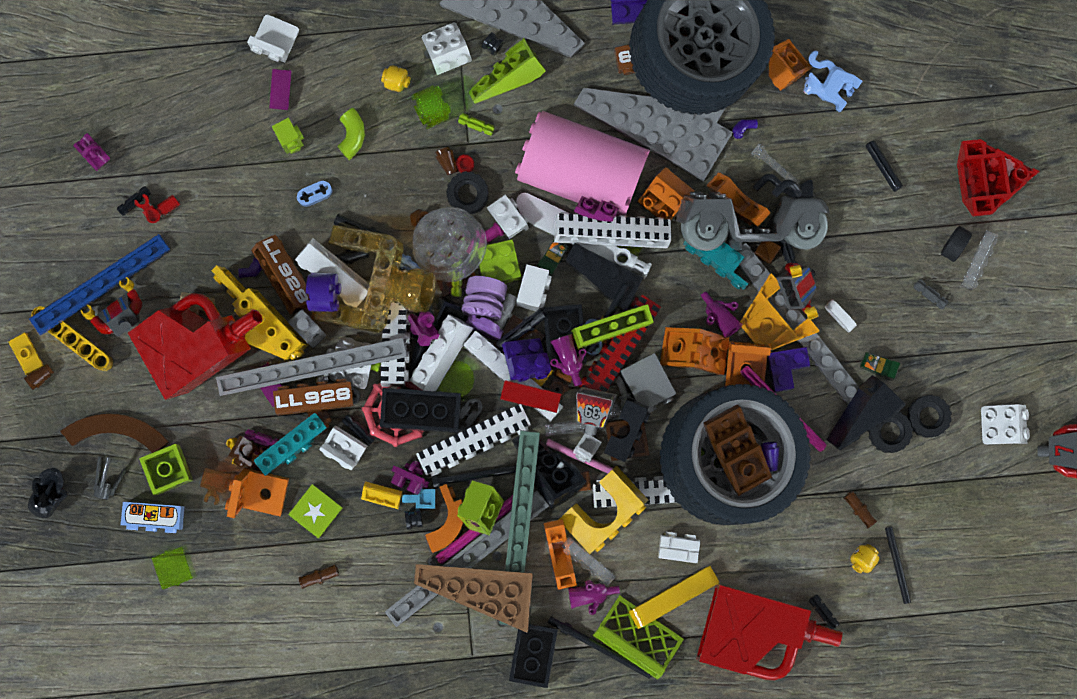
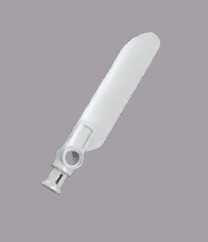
[516,193,652,279]

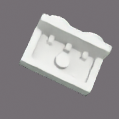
[487,195,529,239]
[319,425,368,470]

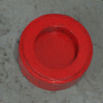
[455,154,475,173]

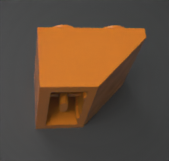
[638,167,695,220]

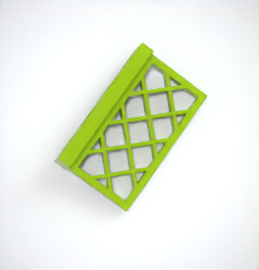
[593,595,684,679]

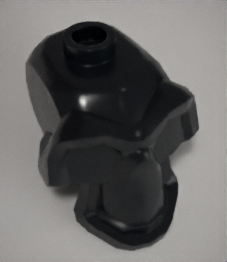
[28,468,69,519]

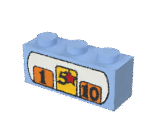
[121,502,185,533]

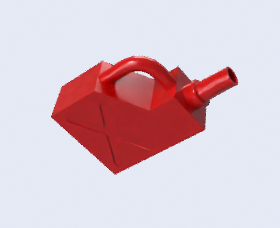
[128,293,263,400]
[696,584,843,681]

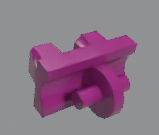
[73,133,111,171]
[408,312,440,346]
[391,460,429,495]

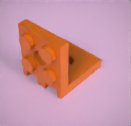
[660,327,730,375]
[725,341,771,386]
[225,468,289,518]

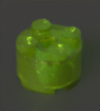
[411,85,451,130]

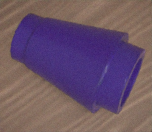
[761,441,779,471]

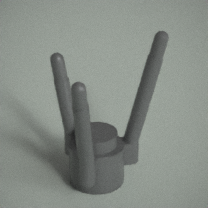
[93,456,127,500]

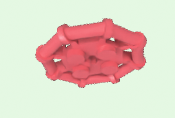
[361,381,424,447]

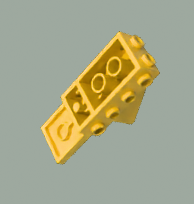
[211,265,309,361]

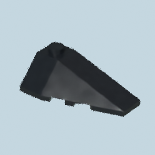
[409,293,469,371]

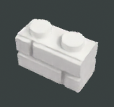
[658,532,700,563]

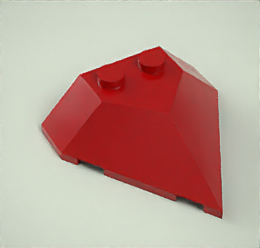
[957,139,1040,217]

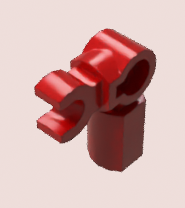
[134,194,180,223]

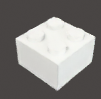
[516,265,552,311]

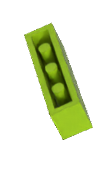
[571,304,654,349]

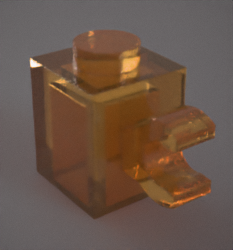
[200,468,232,505]

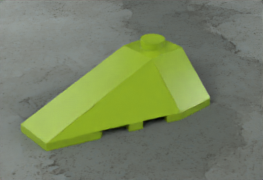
[469,38,546,104]

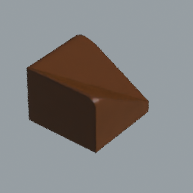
[754,241,781,264]

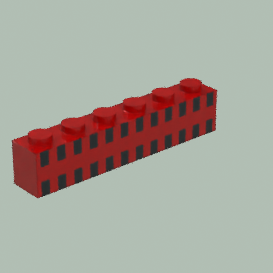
[579,295,661,392]

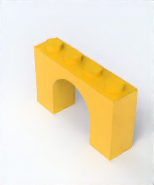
[558,466,648,554]

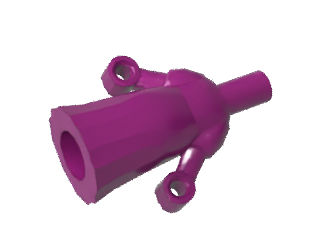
[701,291,743,338]
[550,334,587,387]
[568,580,620,615]

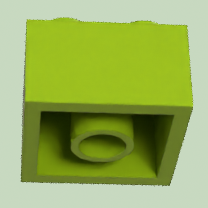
[475,239,521,283]
[139,444,194,495]
[457,480,504,536]

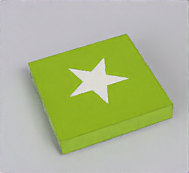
[288,484,343,538]

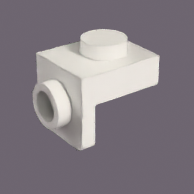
[573,433,602,463]

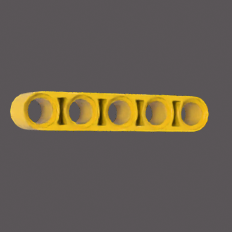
[31,306,113,371]
[628,565,720,629]

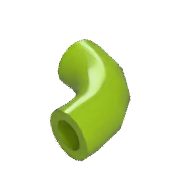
[337,108,365,160]

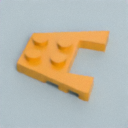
[740,273,820,350]

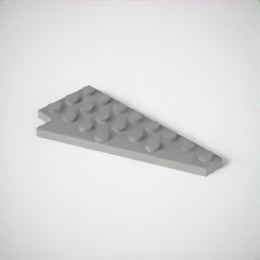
[440,0,585,58]
[574,88,733,182]

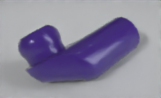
[732,119,758,139]
[238,258,262,278]

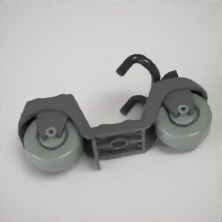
[677,174,830,251]

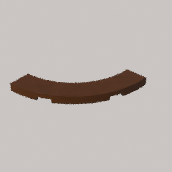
[60,414,169,453]

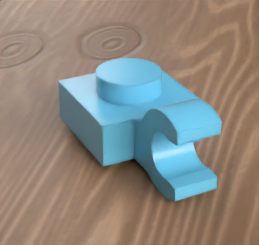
[402,489,435,509]

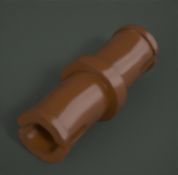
[843,490,877,529]
[299,564,339,589]

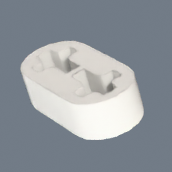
[824,299,857,332]

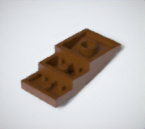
[703,405,772,496]

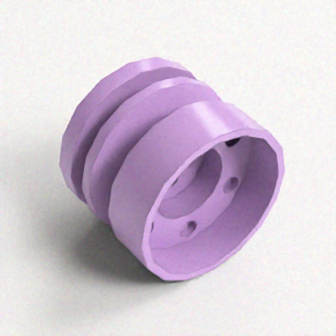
[461,276,507,321]

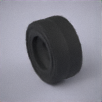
[941,226,972,262]

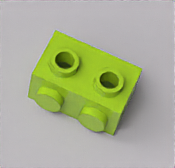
[272,117,304,154]

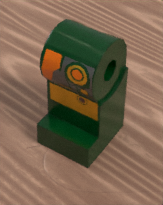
[537,241,569,276]
[860,352,900,381]

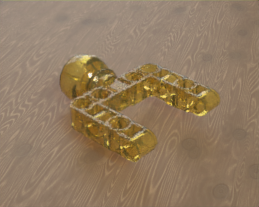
[311,225,436,332]

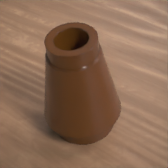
[435,146,458,176]
[24,364,54,390]

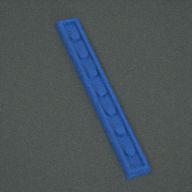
[29,234,170,336]

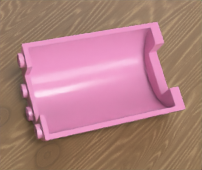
[515,111,650,217]

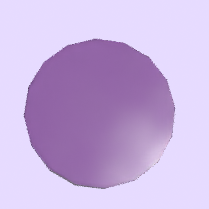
[466,315,503,340]

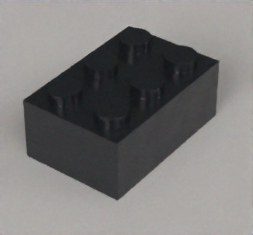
[543,304,587,367]
[509,623,558,688]

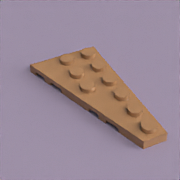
[414,564,533,633]

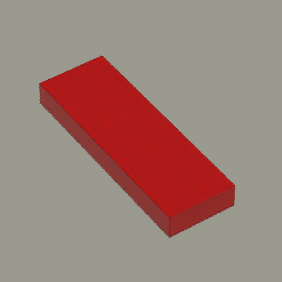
[500,380,561,413]

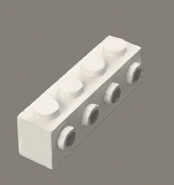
[295,238,372,309]
[409,315,473,391]

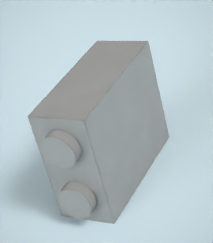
[620,353,676,413]

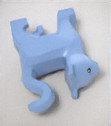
[804,51,863,112]

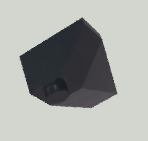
[826,375,906,450]
[512,435,587,509]

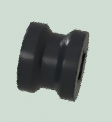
[481,32,504,56]
[405,509,423,530]

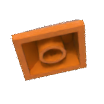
[769,39,812,91]

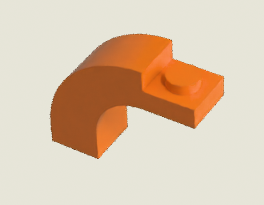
[706,172,770,227]
[425,484,463,553]
[544,519,577,590]

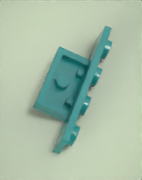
[683,241,749,290]
[254,413,327,476]

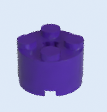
[306,272,342,312]

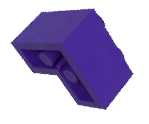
[767,347,810,393]

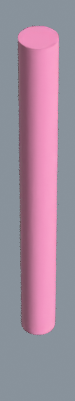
[546,439,613,474]

